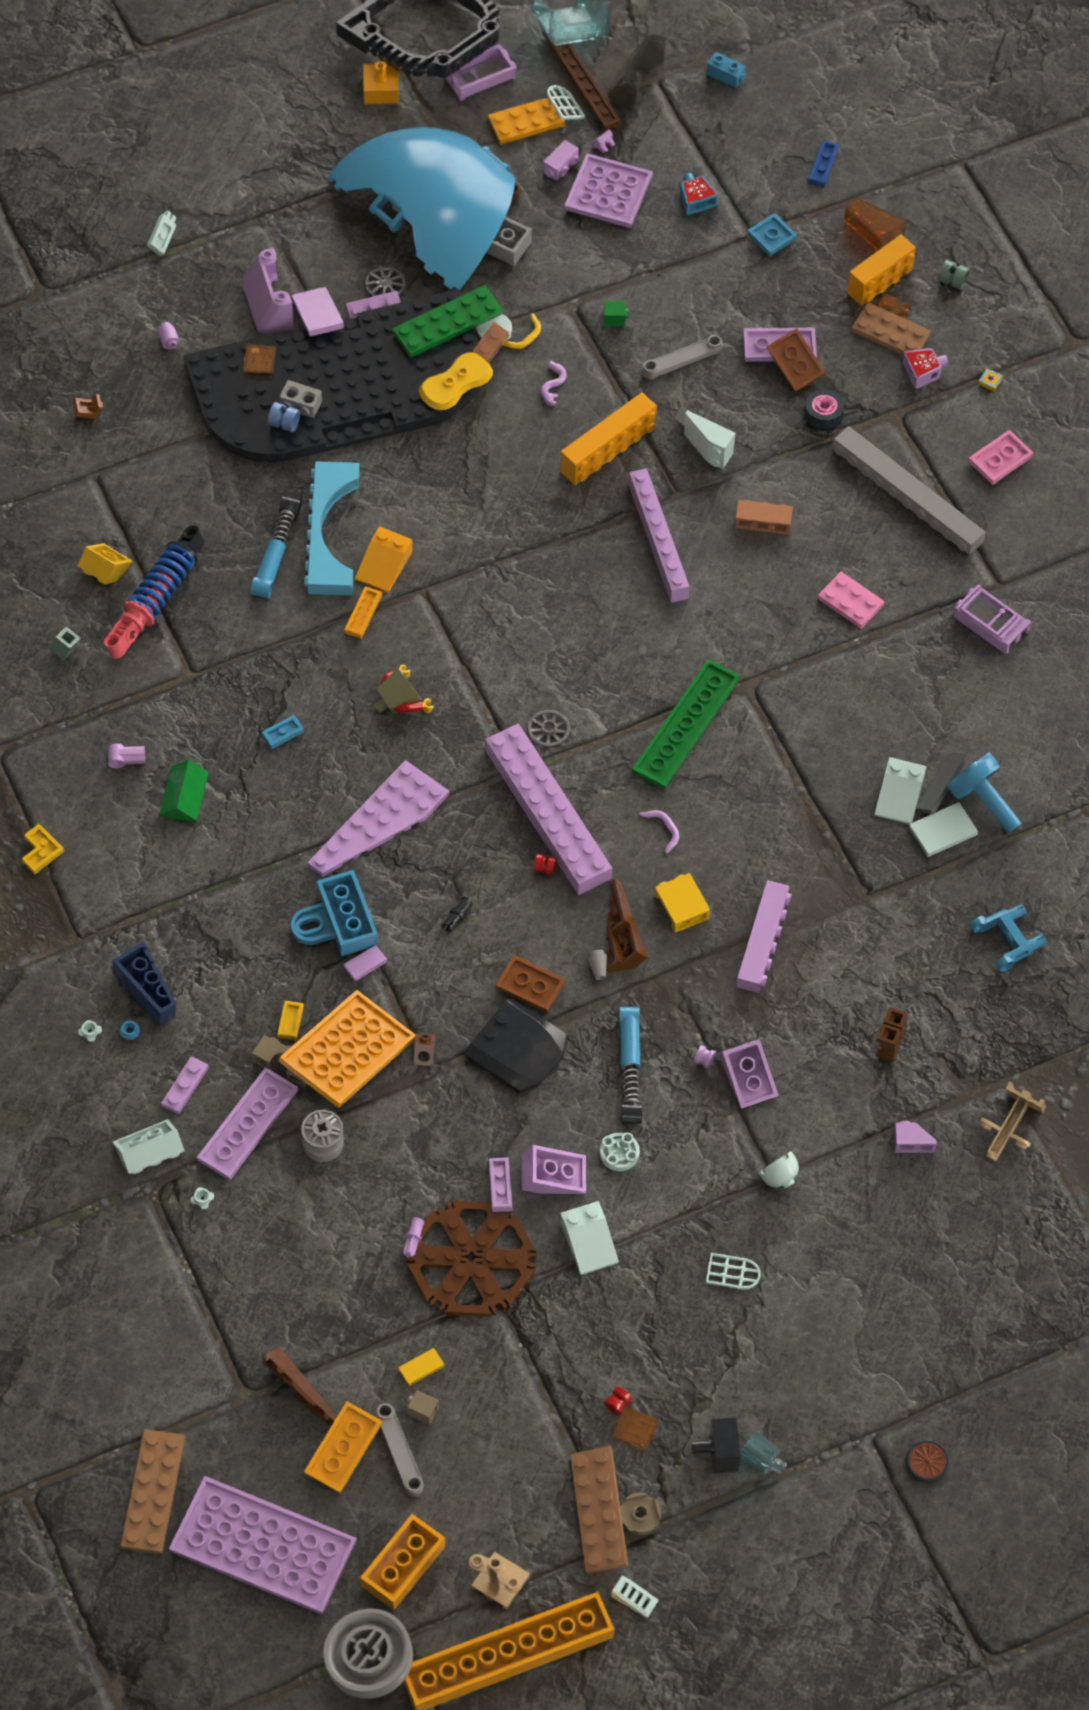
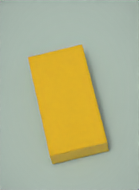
[277,1001,304,1041]
[398,1348,444,1386]

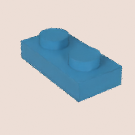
[262,715,304,749]

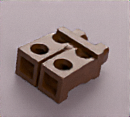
[876,1007,908,1062]

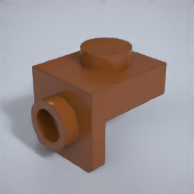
[73,394,103,419]

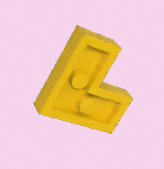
[22,824,64,874]

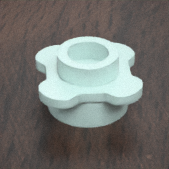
[78,1020,102,1042]
[191,1187,214,1210]

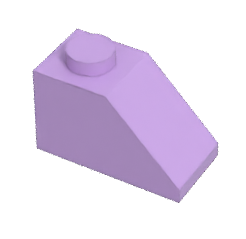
[894,1121,937,1153]

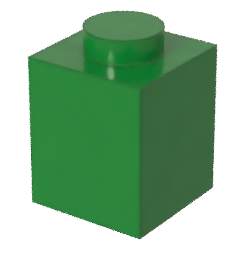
[604,301,629,326]

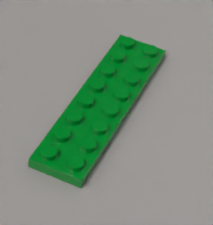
[632,659,740,790]

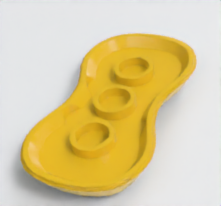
[419,352,493,410]

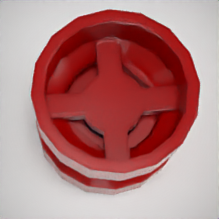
[533,853,556,876]
[604,1386,632,1416]

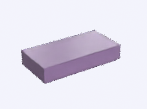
[344,945,387,981]

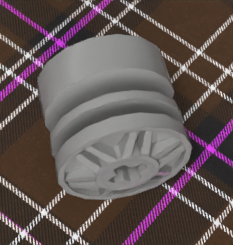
[301,1110,344,1162]

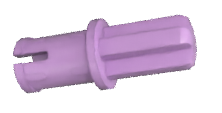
[403,1218,424,1257]

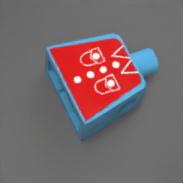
[680,173,718,215]

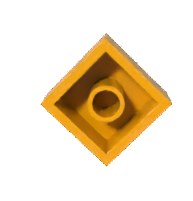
[363,61,399,104]

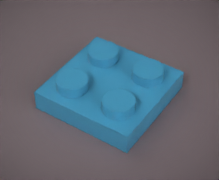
[747,213,797,256]

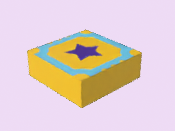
[978,368,1003,391]

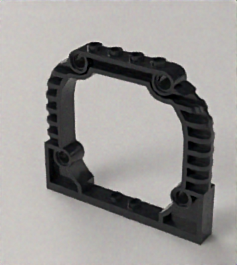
[336,0,500,78]

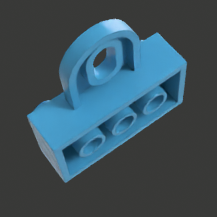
[291,870,378,956]

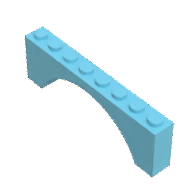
[304,462,360,596]

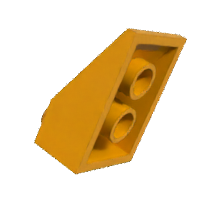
[355,526,412,593]

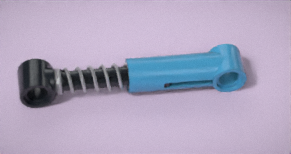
[251,495,302,599]
[619,1007,642,1124]

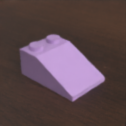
[719,1040,778,1108]
[522,1145,586,1194]

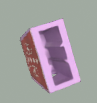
[903,348,948,389]

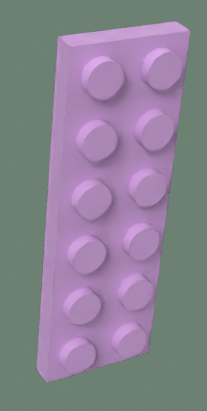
[197,1067,298,1180]

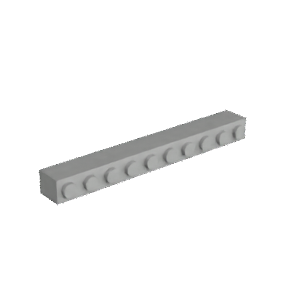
[833,426,985,555]

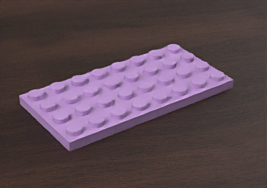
[169,1476,357,1615]

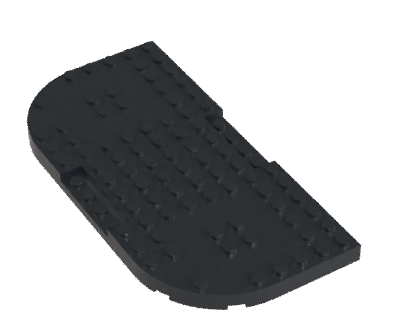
[183,289,479,462]

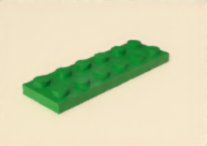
[392,285,503,358]

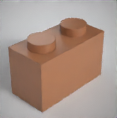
[473,322,509,363]

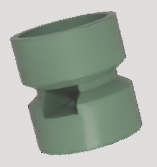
[938,260,970,290]

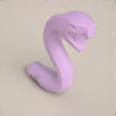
[541,361,567,407]

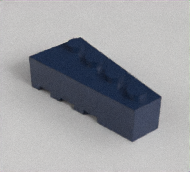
[112,941,176,1026]

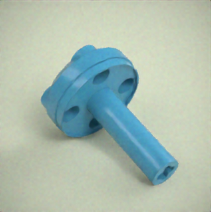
[946,752,1022,834]

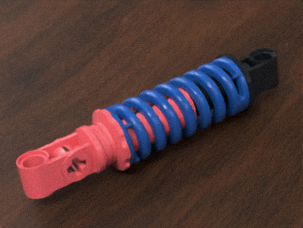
[104,525,205,659]

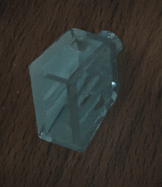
[740,1430,787,1474]

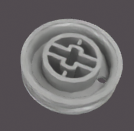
[324,1609,413,1699]

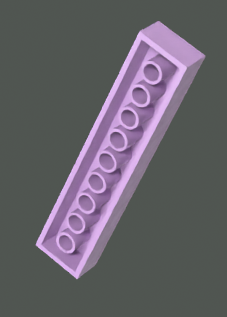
[485,723,612,895]

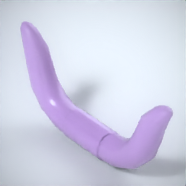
[639,810,679,854]

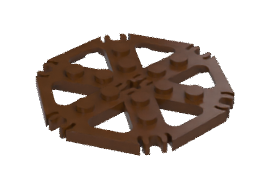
[406,1200,536,1317]

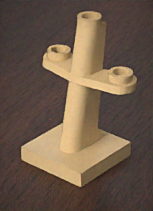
[980,1082,1046,1161]
[469,1552,530,1610]

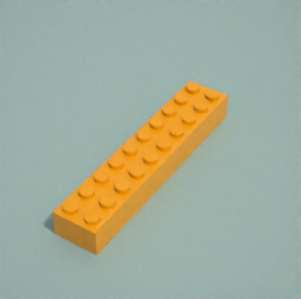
[403,1592,614,1710]

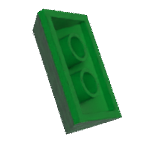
[159,760,209,822]

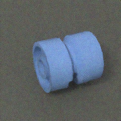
[268,402,300,432]

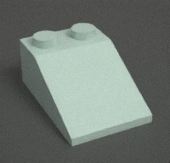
[684,410,735,469]
[874,757,927,825]
[560,1201,619,1275]

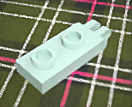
[147,210,176,256]

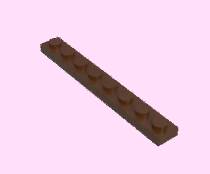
[543,24,621,131]

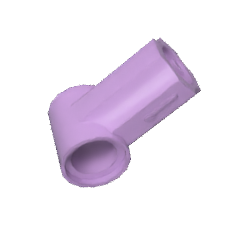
[108,744,145,768]

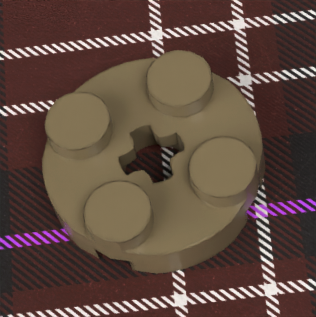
[620,1492,661,1535]

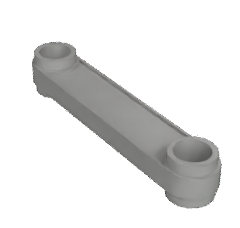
[642,335,723,380]
[376,1403,424,1497]

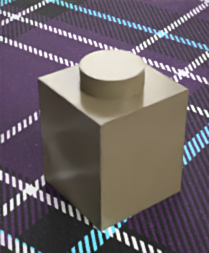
[406,1390,439,1425]

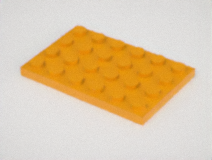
[279,990,416,1108]

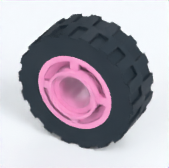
[804,389,845,429]

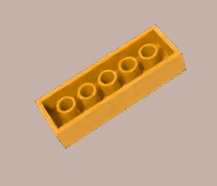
[560,392,657,485]

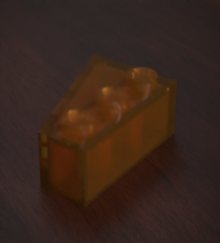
[844,198,906,251]

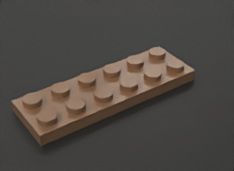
[121,1429,185,1555]
[570,1446,628,1575]

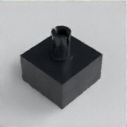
[691,1417,741,1473]

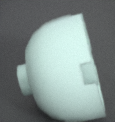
[758,1151,799,1188]

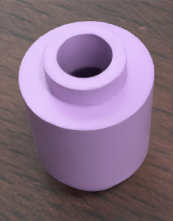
[157,322,180,350]

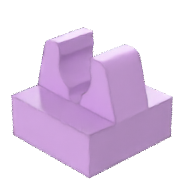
[591,130,615,153]

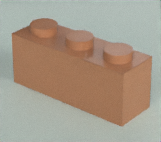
[735,500,793,535]

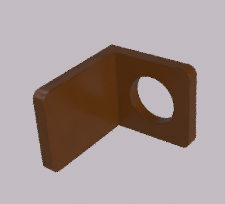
[414,1034,436,1066]

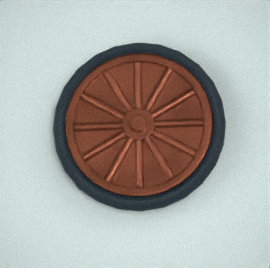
[906,1440,949,1482]

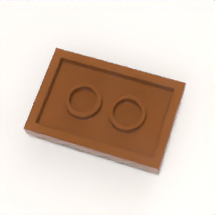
[766,328,826,392]
[496,955,566,1013]

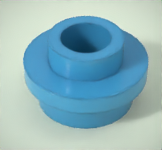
[120,1021,140,1040]

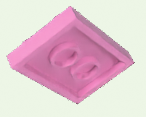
[968,430,1034,485]
[818,572,885,629]

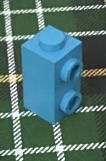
[706,52,746,88]

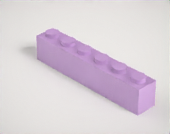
[736,880,792,993]

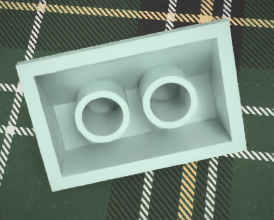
[113,1119,184,1174]

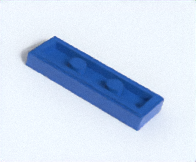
[808,140,839,187]

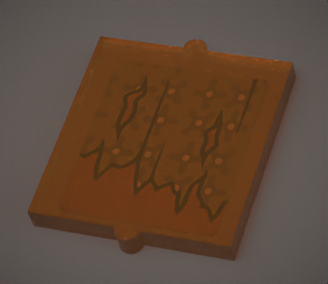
[243,344,276,374]
[613,1407,659,1450]

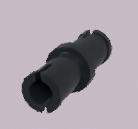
[441,896,473,933]

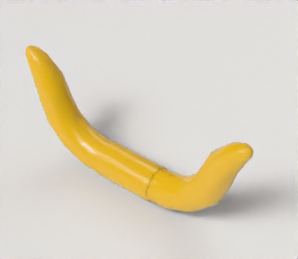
[502,313,541,349]

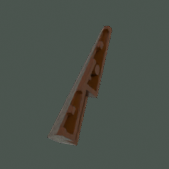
[606,878,648,972]
[263,1347,337,1427]

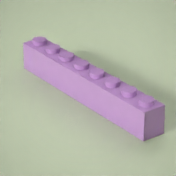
[629,468,689,603]

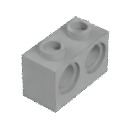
[280,380,322,418]

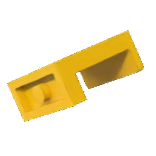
[654,873,710,933]

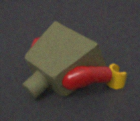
[374,665,434,714]

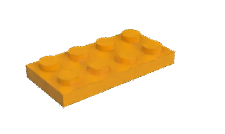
[488,98,565,145]
[304,1401,382,1493]

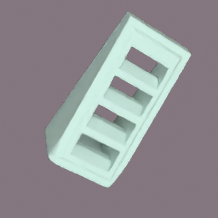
[611,1575,658,1618]

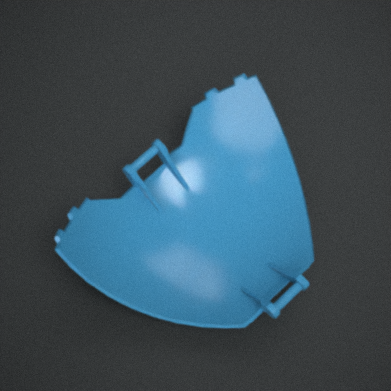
[328,127,515,290]

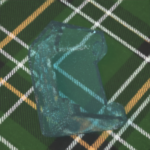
[531,0,611,45]

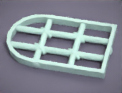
[547,85,585,120]
[706,1253,760,1290]

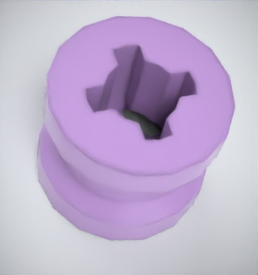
[694,1045,716,1069]

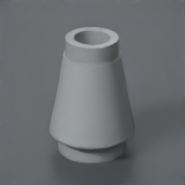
[587,950,607,980]

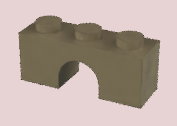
[252,1035,307,1088]

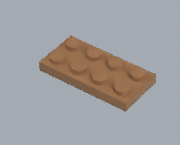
[851,303,931,355]

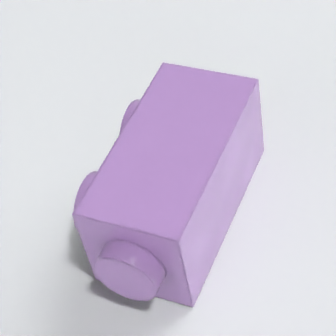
[543,140,579,181]

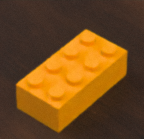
[847,235,916,306]
[360,1514,445,1610]

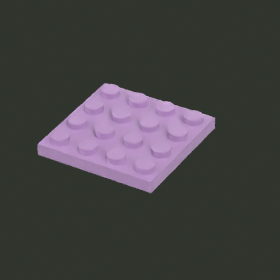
[564,153,653,228]

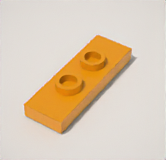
[344,586,382,639]

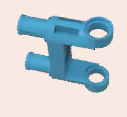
[970,903,1047,972]

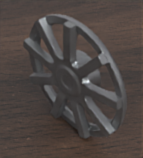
[365,266,405,297]
[528,710,570,748]

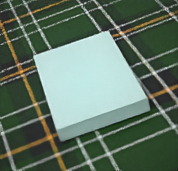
[909,802,978,857]

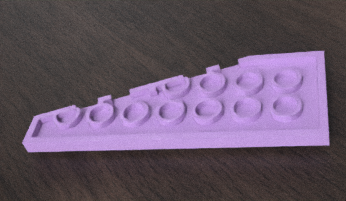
[308,760,449,877]

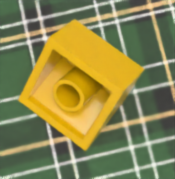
[78,543,133,585]

